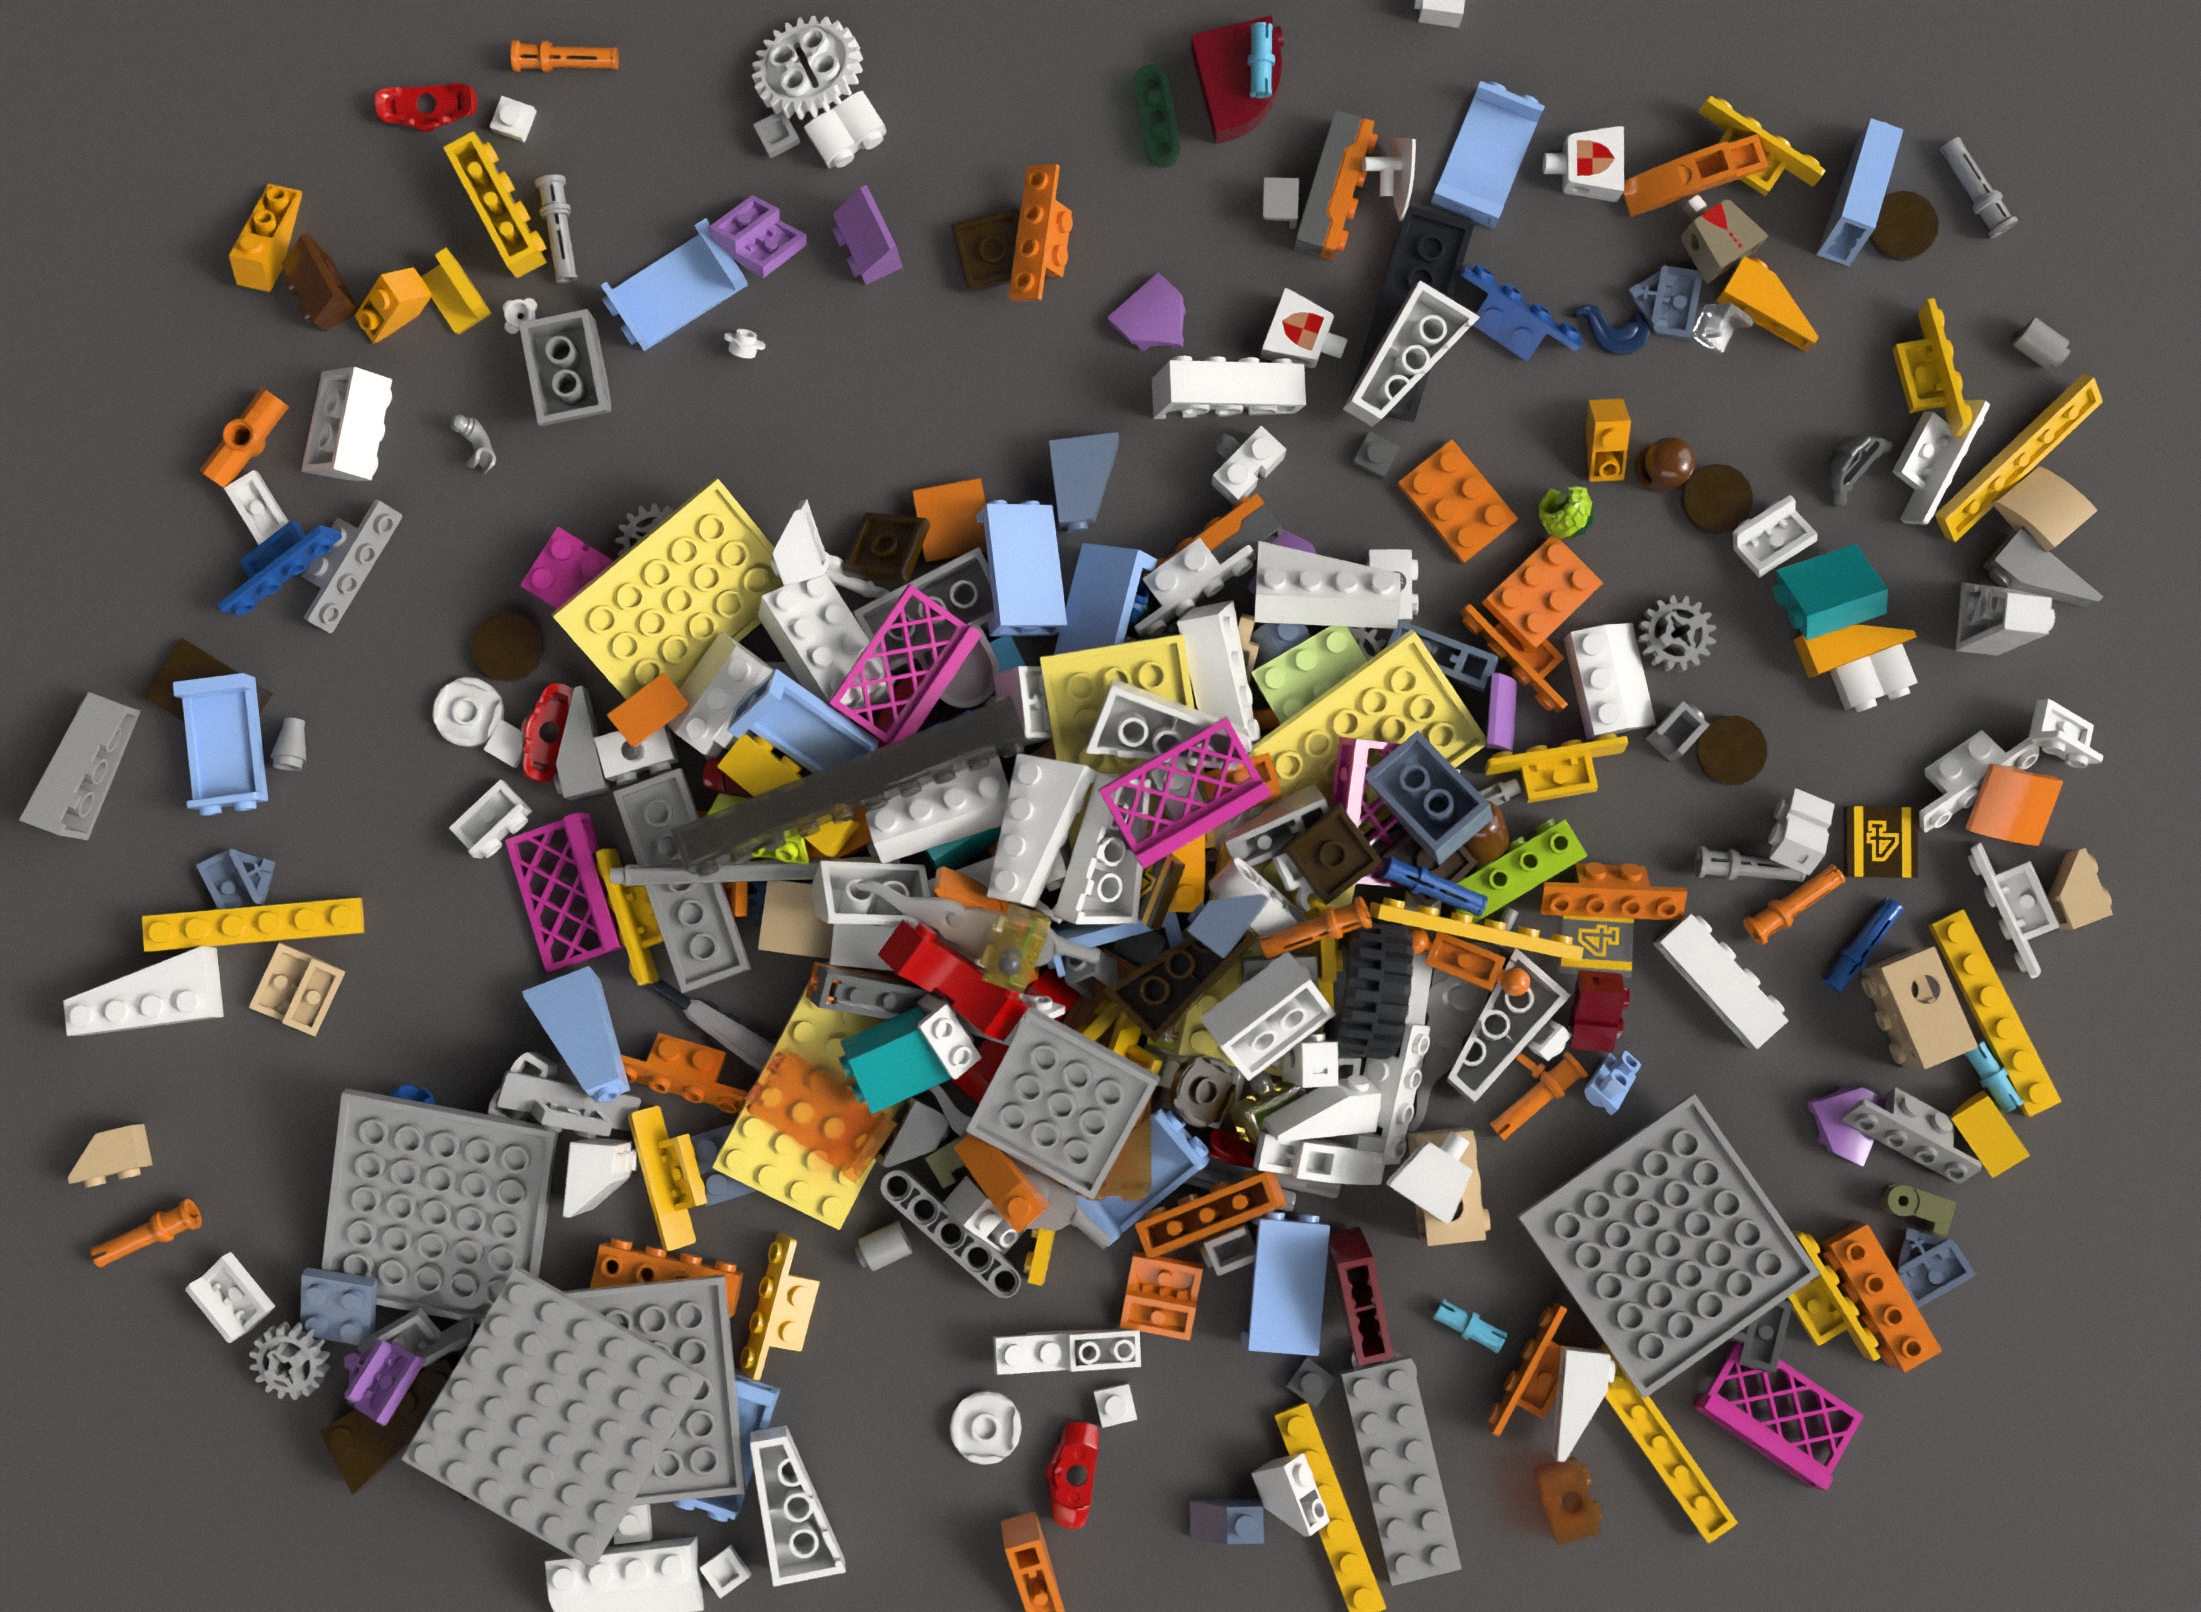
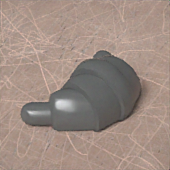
[1829,433,1893,507]

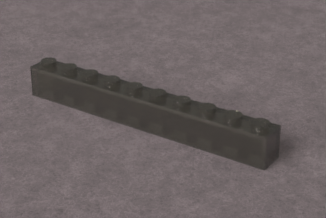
[671,697,1031,877]

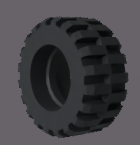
[1327,919,1414,1060]

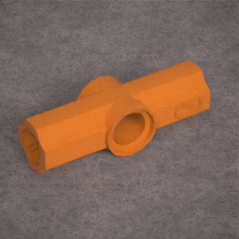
[199,387,289,488]

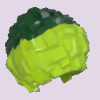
[1539,486,1594,539]

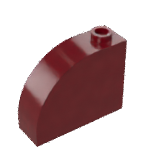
[1190,15,1284,144]
[1328,1226,1394,1366]

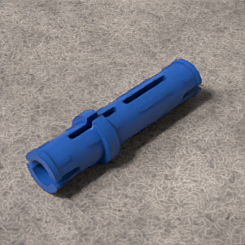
[1381,856,1487,917]
[1822,897,1904,994]

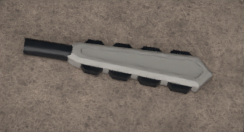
[653,979,777,1076]

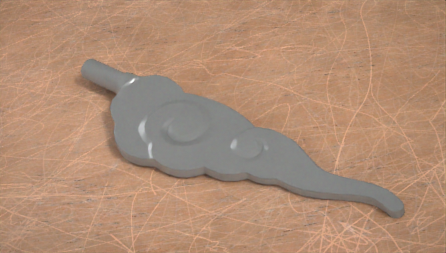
[857,880,1100,972]
[1408,907,1519,1132]
[929,1084,1113,1250]

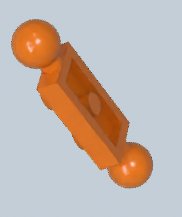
[1409,927,1530,996]

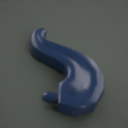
[1574,304,1650,355]

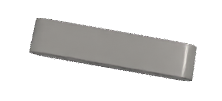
[880,1168,1022,1298]

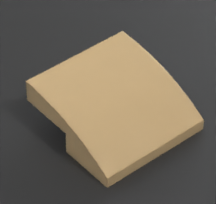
[1993,466,2098,552]
[758,880,834,959]
[249,942,346,1036]

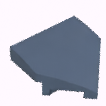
[1628,265,1703,342]
[196,848,276,910]
[1895,1228,1976,1309]

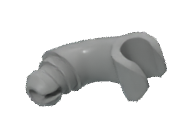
[450,414,496,474]

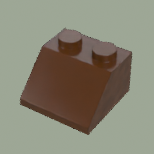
[282,232,359,332]

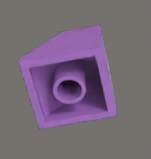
[831,185,903,285]

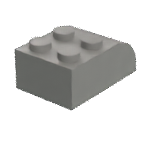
[519,309,611,427]

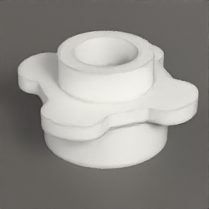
[503,298,537,334]
[724,329,765,358]

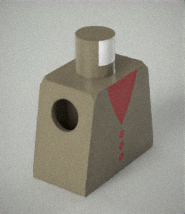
[1681,195,1769,284]

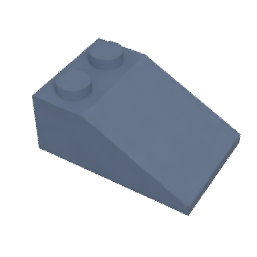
[1364,730,1493,865]

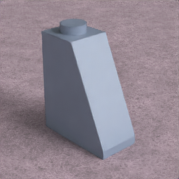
[1049,432,1119,533]

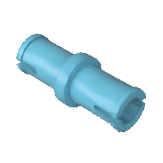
[1248,22,1275,98]
[1964,1041,2024,1114]
[1433,1299,1507,1353]

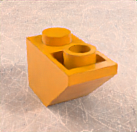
[355,267,432,343]
[1585,398,1631,482]

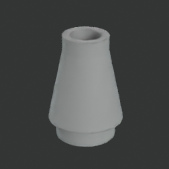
[270,718,307,771]

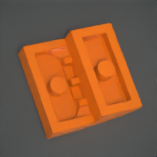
[913,477,987,562]
[1966,763,2063,846]
[1120,1251,1203,1341]

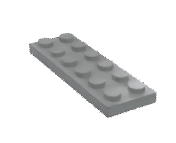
[613,768,751,993]
[1340,1355,1462,1586]

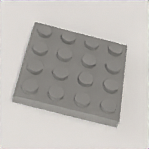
[966,1007,1160,1200]

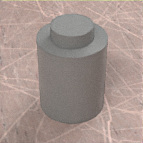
[2012,317,2070,370]
[855,1220,913,1272]

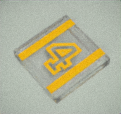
[1558,916,1634,978]

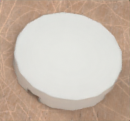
[432,677,505,747]
[950,1390,1022,1465]

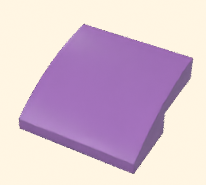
[708,195,807,278]
[1486,673,1518,754]

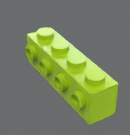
[1446,818,1588,923]

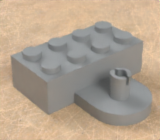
[853,547,1000,709]

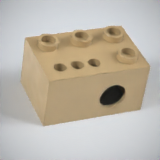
[1861,946,1978,1069]
[1407,1127,1491,1246]

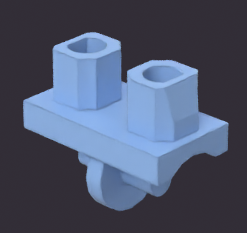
[1584,1051,1641,1115]

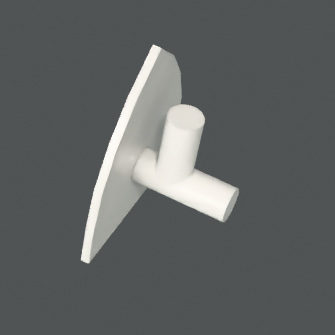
[1362,138,1416,221]

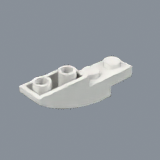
[1253,1131,1385,1185]
[993,1329,1141,1375]

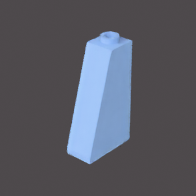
[1817,118,1903,267]
[522,966,630,1103]

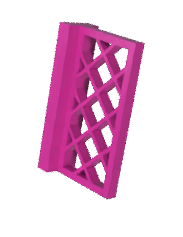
[828,584,982,753]
[1098,716,1271,869]
[1331,737,1406,888]
[505,813,626,973]
[1693,1343,1863,1491]

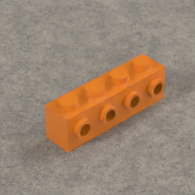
[1135,1169,1288,1258]
[1821,1221,1942,1373]
[590,1238,745,1318]

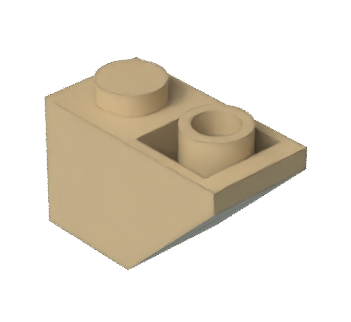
[2047,848,2113,931]
[68,1124,153,1188]

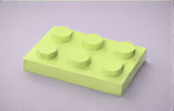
[1250,626,1367,725]

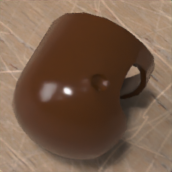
[1634,437,1696,493]
[1463,800,1510,863]

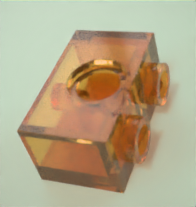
[1533,1456,1603,1545]

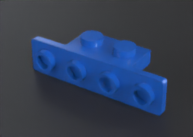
[1461,264,1584,361]
[217,521,342,616]

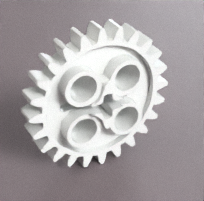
[752,16,863,120]

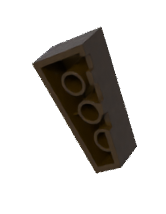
[1103,927,1259,1042]
[319,1353,460,1495]

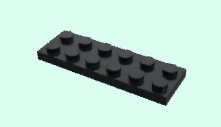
[1348,205,1474,423]

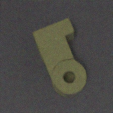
[925,1136,964,1189]
[1880,1184,1957,1237]

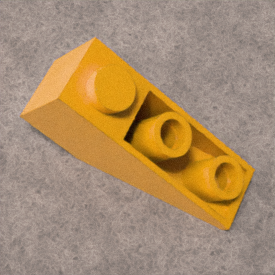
[229,183,302,292]

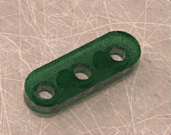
[1134,64,1180,168]

